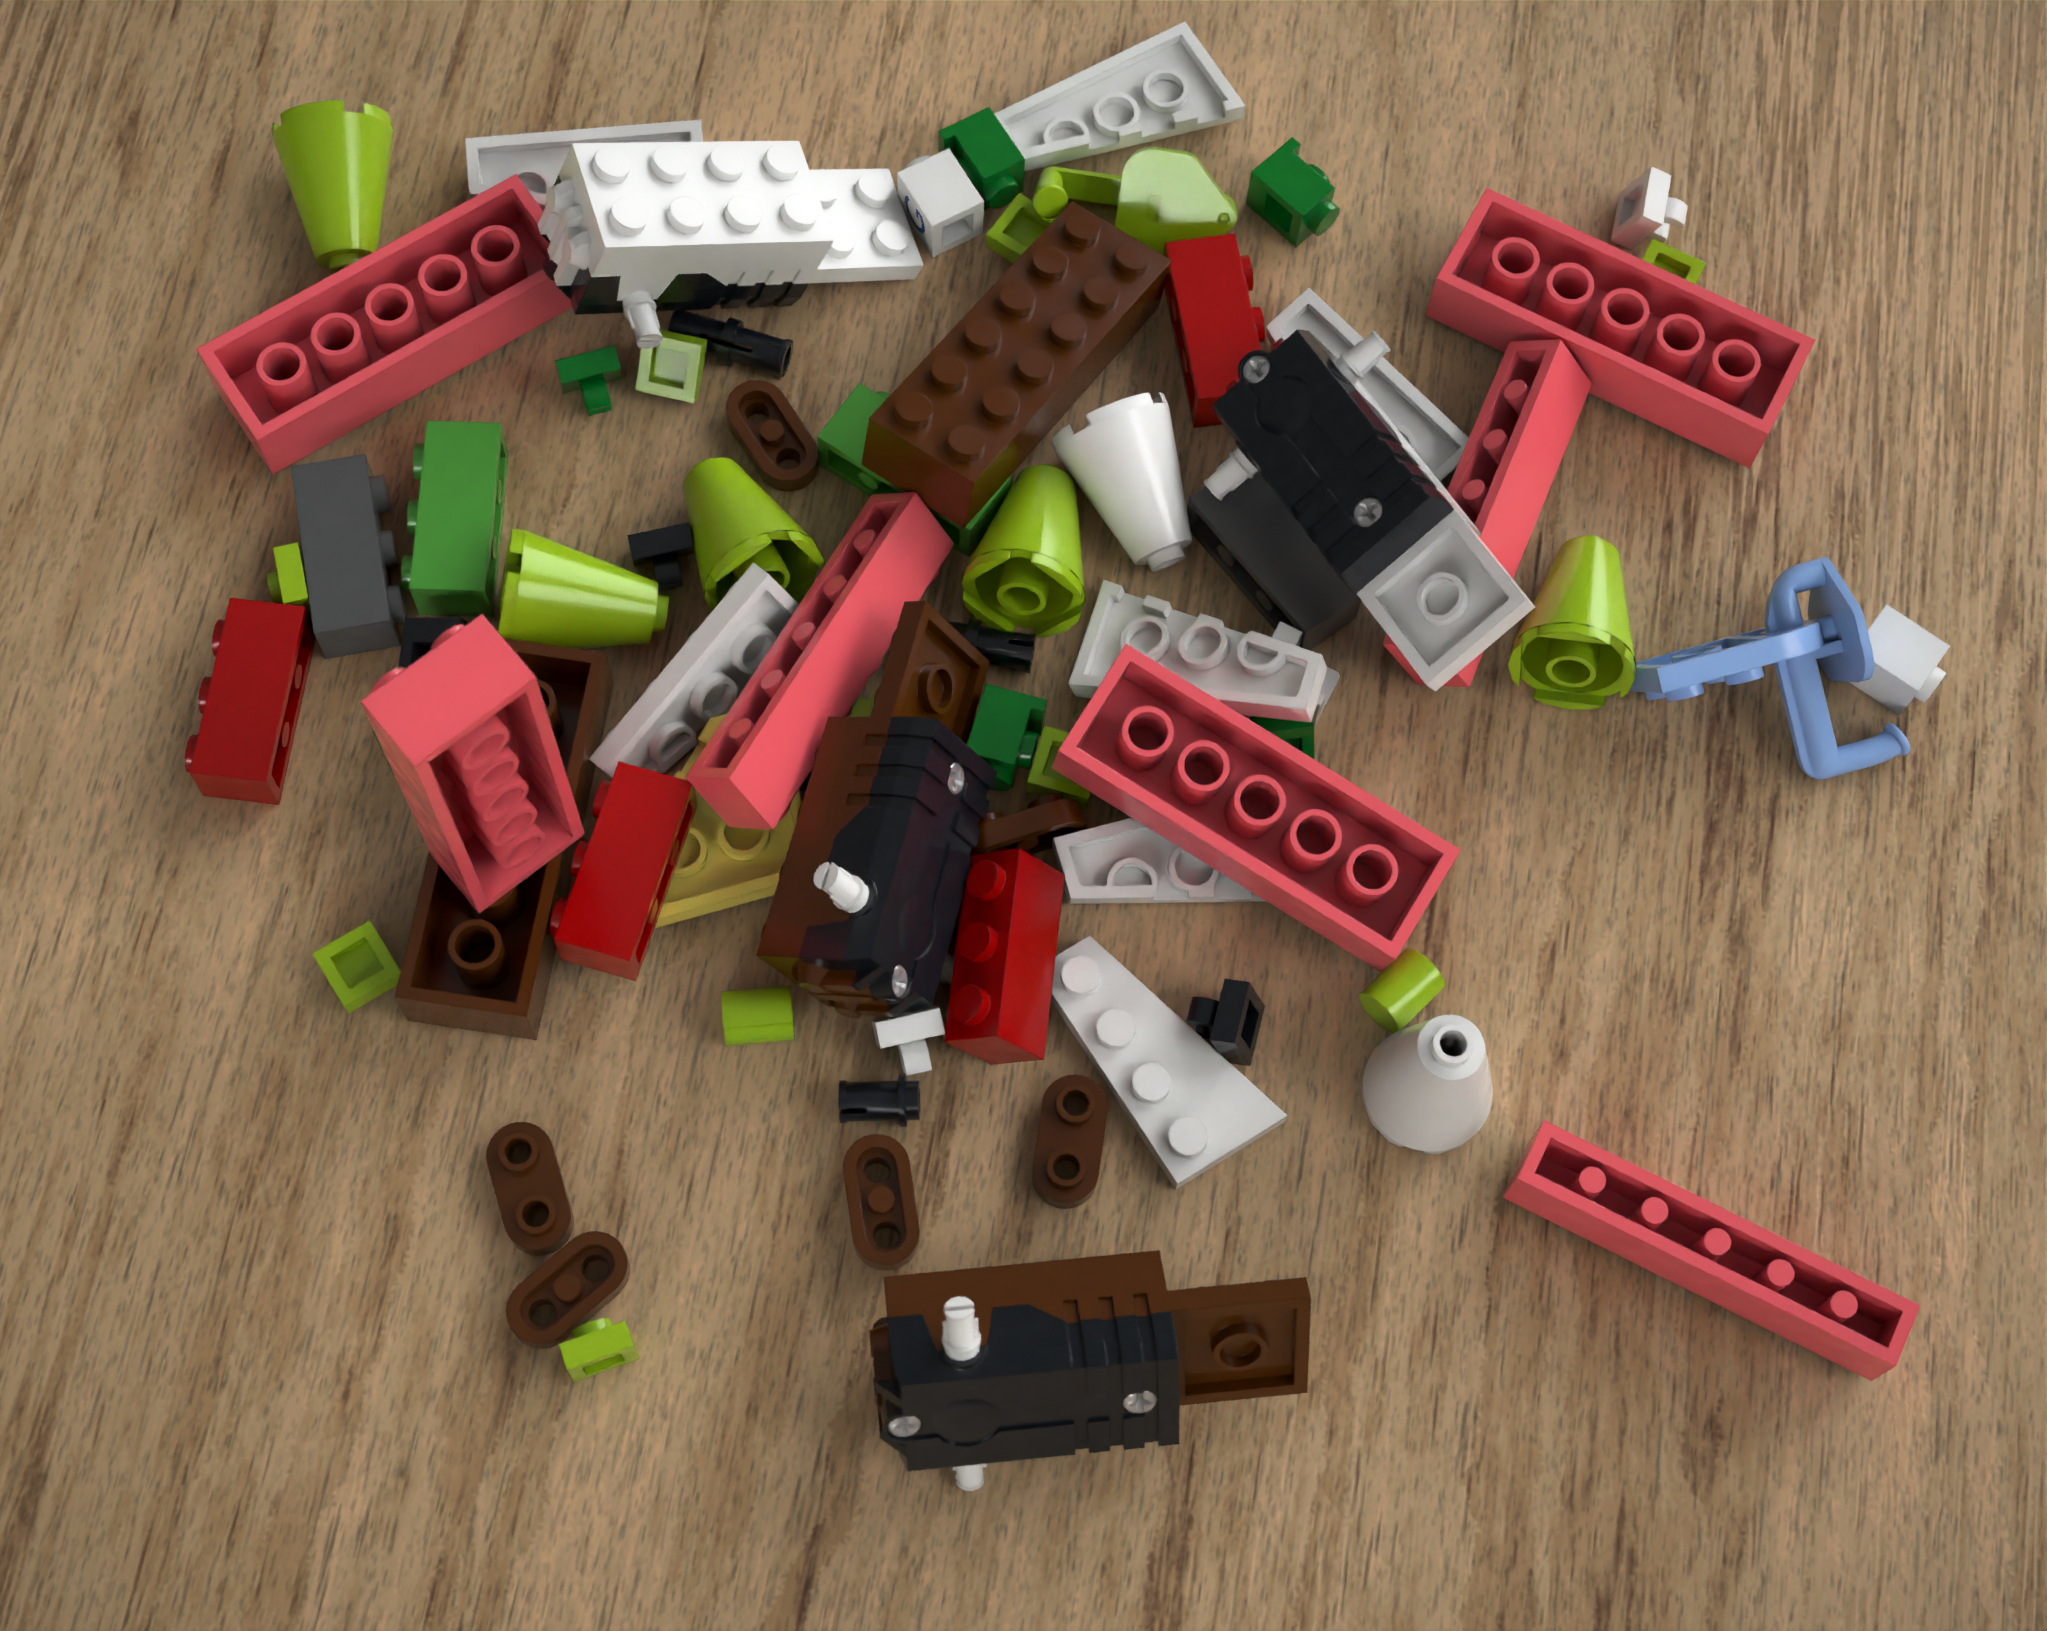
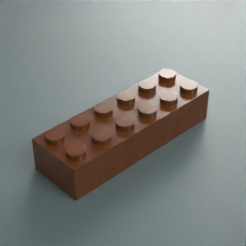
[861,201,1172,528]
[395,638,614,1040]

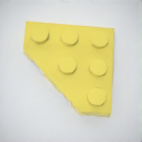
[655,714,802,928]

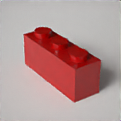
[1163,233,1265,428]
[185,598,316,805]
[549,761,698,981]
[944,848,1065,1065]

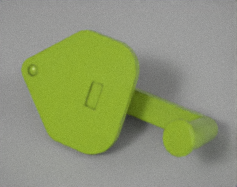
[1033,147,1238,255]

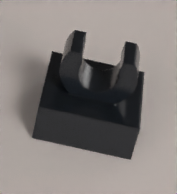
[627,522,694,591]
[1186,979,1265,1066]

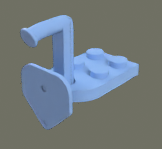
[1630,557,1911,780]

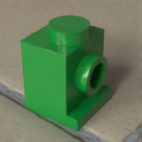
[938,107,1025,211]
[1246,137,1340,247]
[967,684,1047,791]

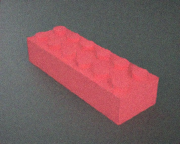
[196,174,572,475]
[1425,188,1816,468]
[361,614,585,913]
[1052,644,1461,972]

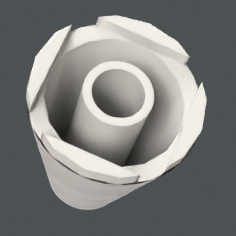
[1052,392,1192,572]
[1362,1015,1493,1154]

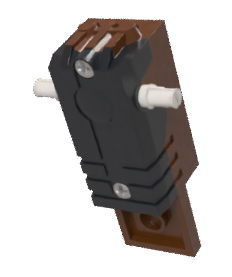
[756,601,997,1018]
[869,1250,1311,1491]

